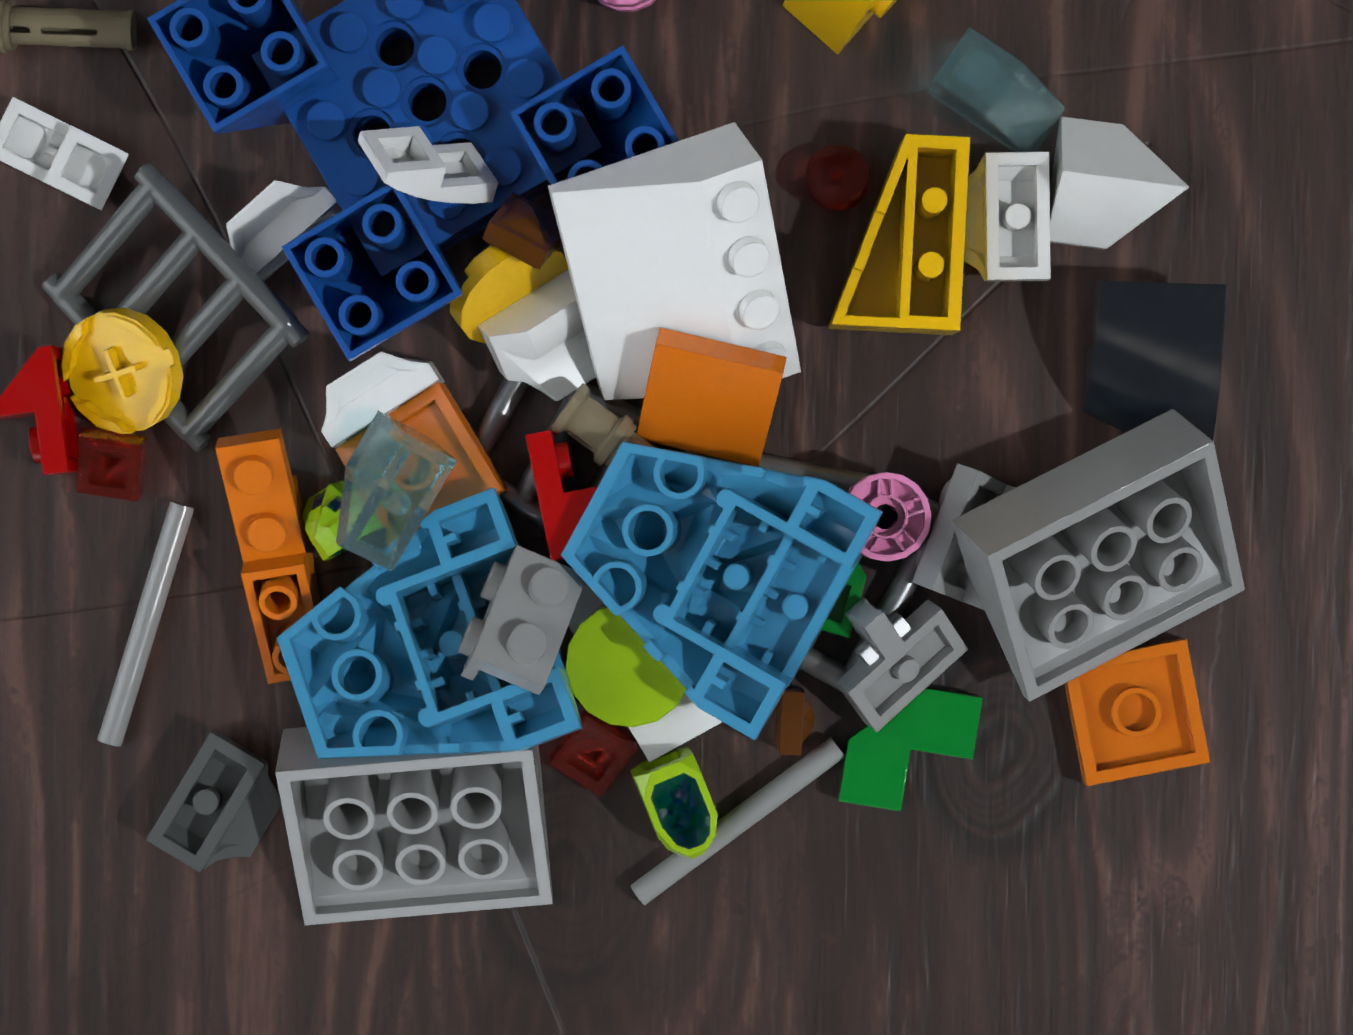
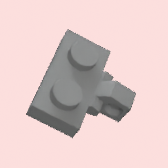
[835,597,968,733]

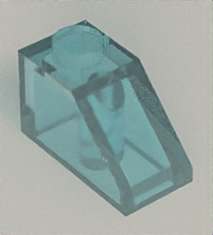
[926,27,1066,152]
[336,410,457,571]

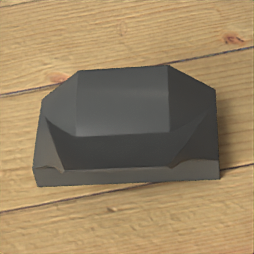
[146,730,281,873]

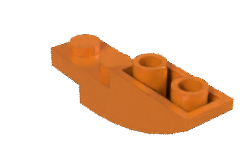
[215,428,321,684]

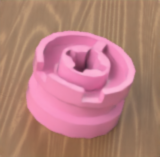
[847,472,932,562]

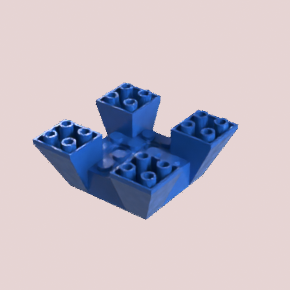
[147,0,679,361]

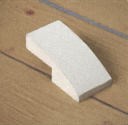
[0,97,129,211]
[358,126,498,204]

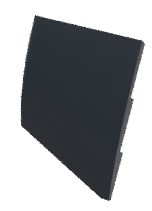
[1082,280,1227,441]

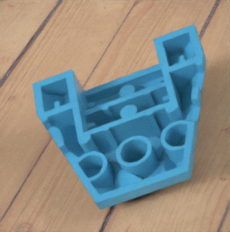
[561,442,883,740]
[277,488,583,759]

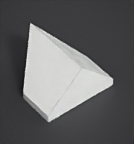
[1050,116,1189,250]

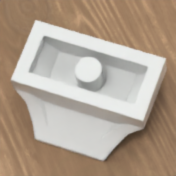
[964,152,1051,281]
[226,180,342,281]
[478,269,596,401]
[321,352,445,448]

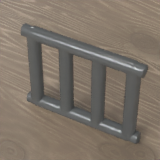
[42,162,310,453]

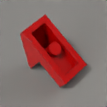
[0,345,84,475]
[525,430,598,561]

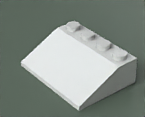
[548,122,801,400]

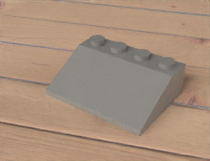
[952,409,1245,702]
[275,727,553,925]

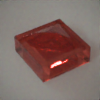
[76,427,146,502]
[550,709,637,798]

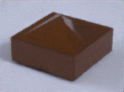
[482,192,561,270]
[774,686,815,756]

